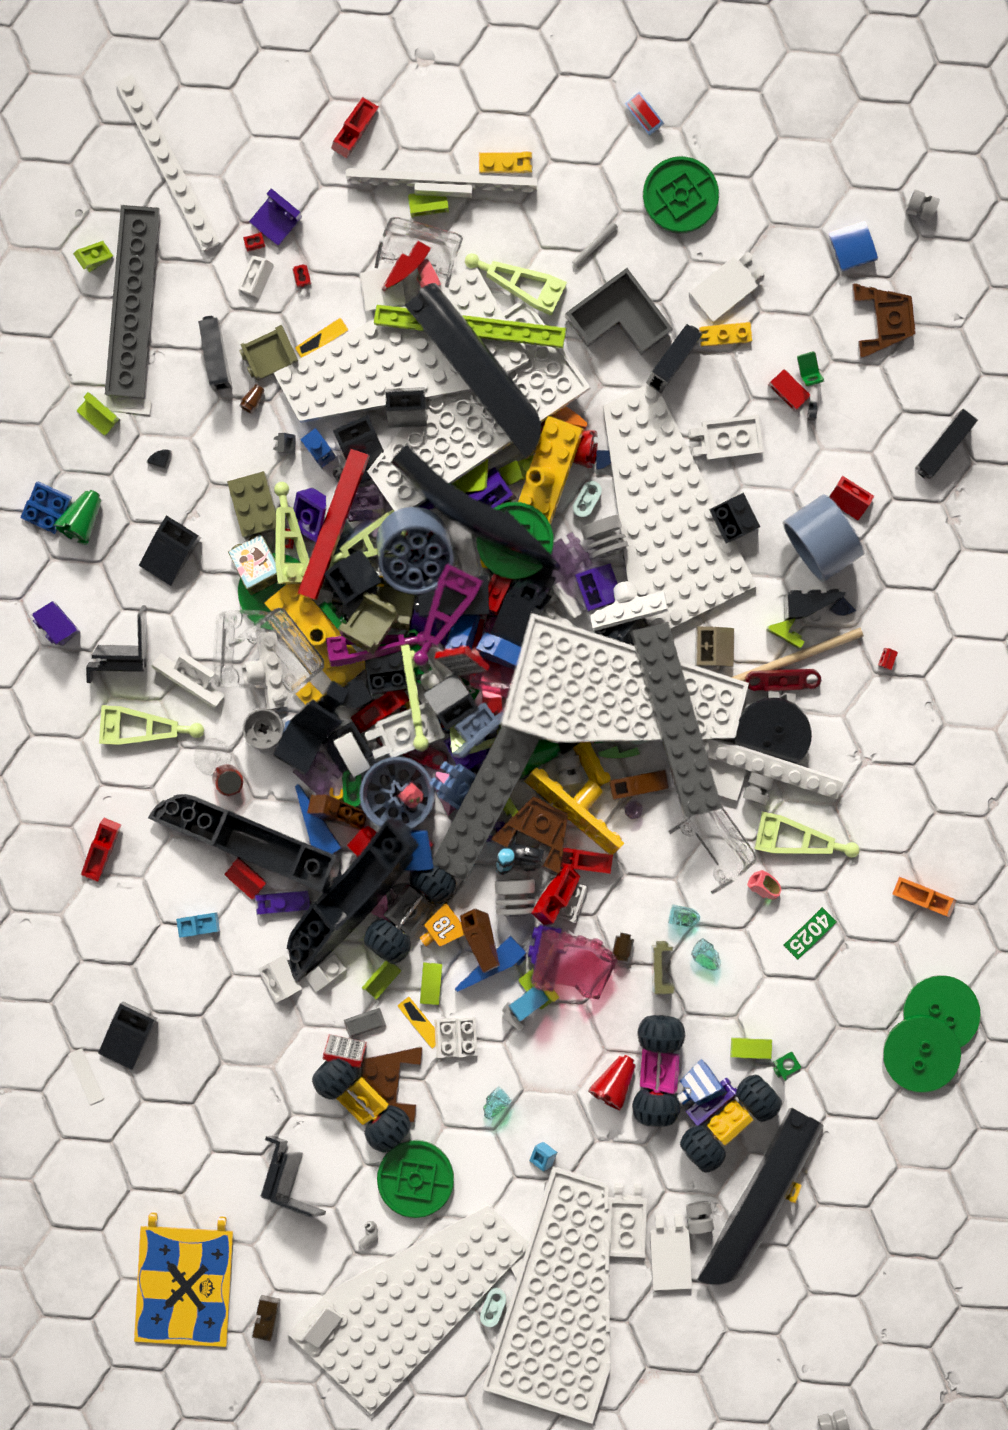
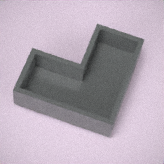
[565,268,673,355]

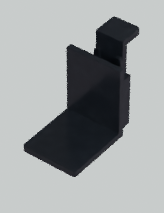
[490,567,554,648]
[86,605,148,683]
[273,681,348,775]
[261,1136,326,1217]

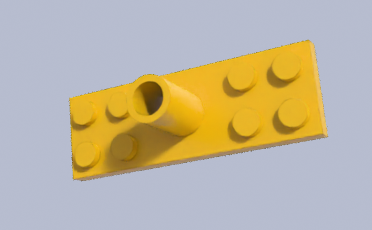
[518,416,584,525]
[265,584,365,687]
[524,767,624,855]

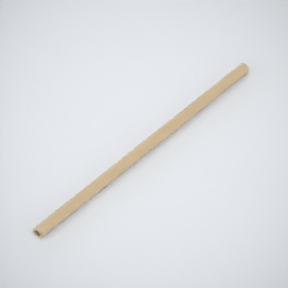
[731,628,864,682]

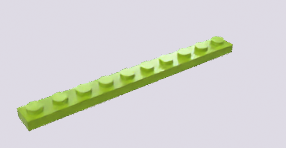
[373,305,566,349]

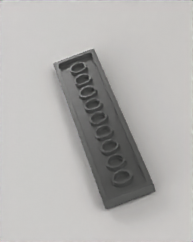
[105,205,160,399]
[631,622,722,819]
[432,726,540,881]

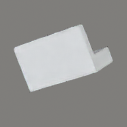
[258,955,302,1003]

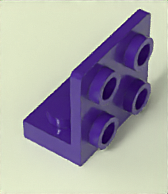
[249,188,302,246]

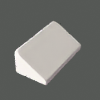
[238,255,274,299]
[552,581,585,619]
[303,1305,343,1348]

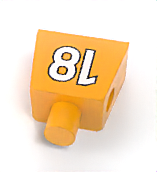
[420,902,464,947]

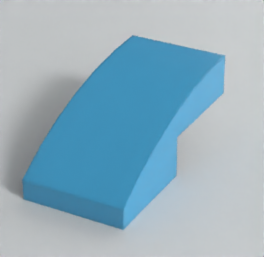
[176,912,220,938]
[508,984,549,1021]

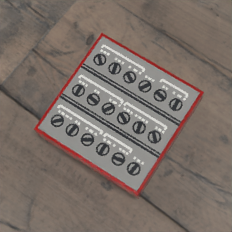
[434,646,489,676]
[322,1034,367,1067]

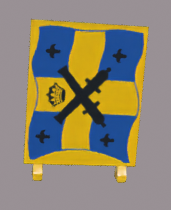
[134,1212,233,1347]

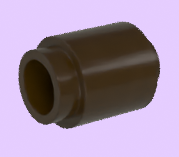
[612,932,635,962]

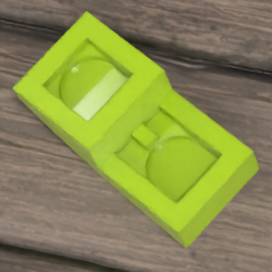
[420,962,442,1005]
[730,1037,772,1059]

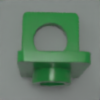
[797,351,824,387]
[773,1051,801,1081]

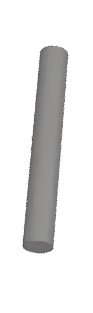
[572,222,618,267]

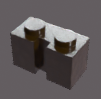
[252,1295,280,1341]

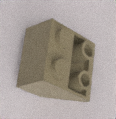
[695,626,734,666]

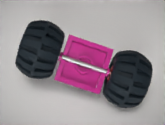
[632,1015,685,1127]

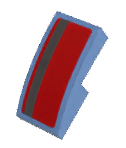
[625,91,665,136]

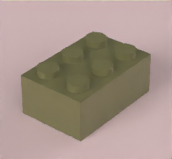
[227,471,276,539]

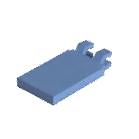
[429,761,477,810]

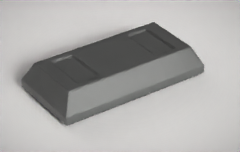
[344,1007,386,1038]

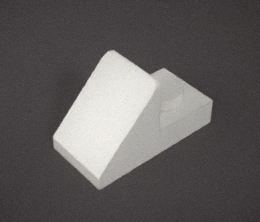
[305,954,347,992]

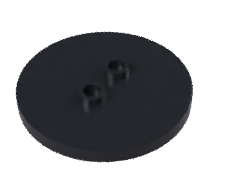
[735,698,812,764]

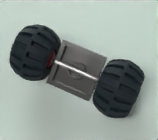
[364,865,456,964]

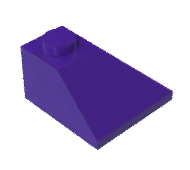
[293,487,326,542]

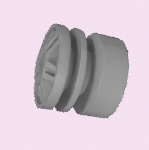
[580,515,629,559]
[242,708,284,749]
[495,879,536,917]

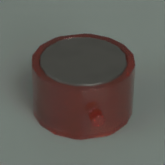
[212,764,244,796]

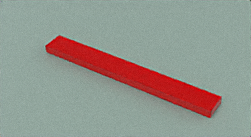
[298,449,370,600]

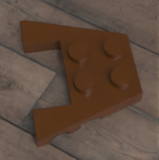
[852,283,916,359]
[491,796,568,874]
[361,1046,422,1122]

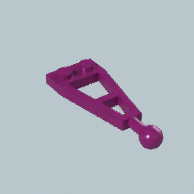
[413,563,482,666]
[326,632,426,667]

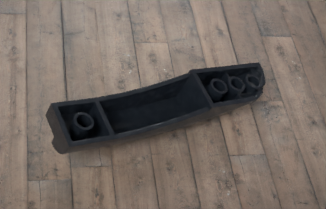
[405,283,542,460]
[390,444,561,571]
[148,794,340,894]
[287,818,419,982]
[697,1108,824,1285]

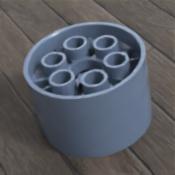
[782,494,864,582]
[376,507,453,594]
[360,757,435,828]

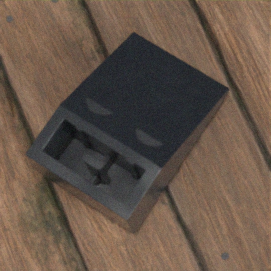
[333,415,384,484]
[138,515,202,586]
[783,589,846,620]
[98,1001,158,1070]

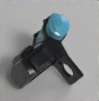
[495,830,544,875]

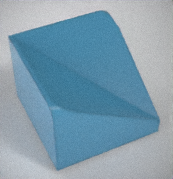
[529,1142,558,1172]

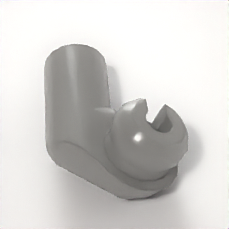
[358,1221,378,1249]

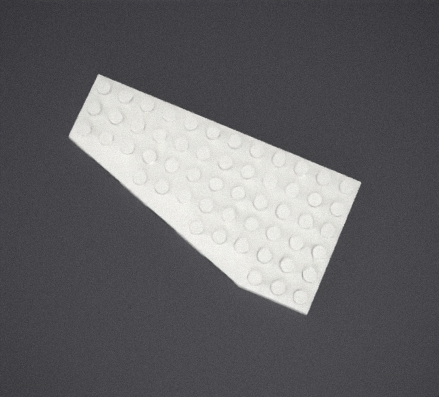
[274,267,530,423]
[367,300,590,511]
[603,384,757,629]
[500,613,749,742]
[482,1166,610,1424]
[288,1204,528,1414]

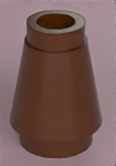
[239,384,265,414]

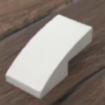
[334,732,370,777]

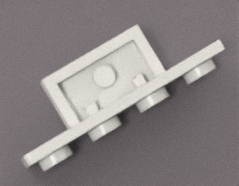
[151,652,224,708]

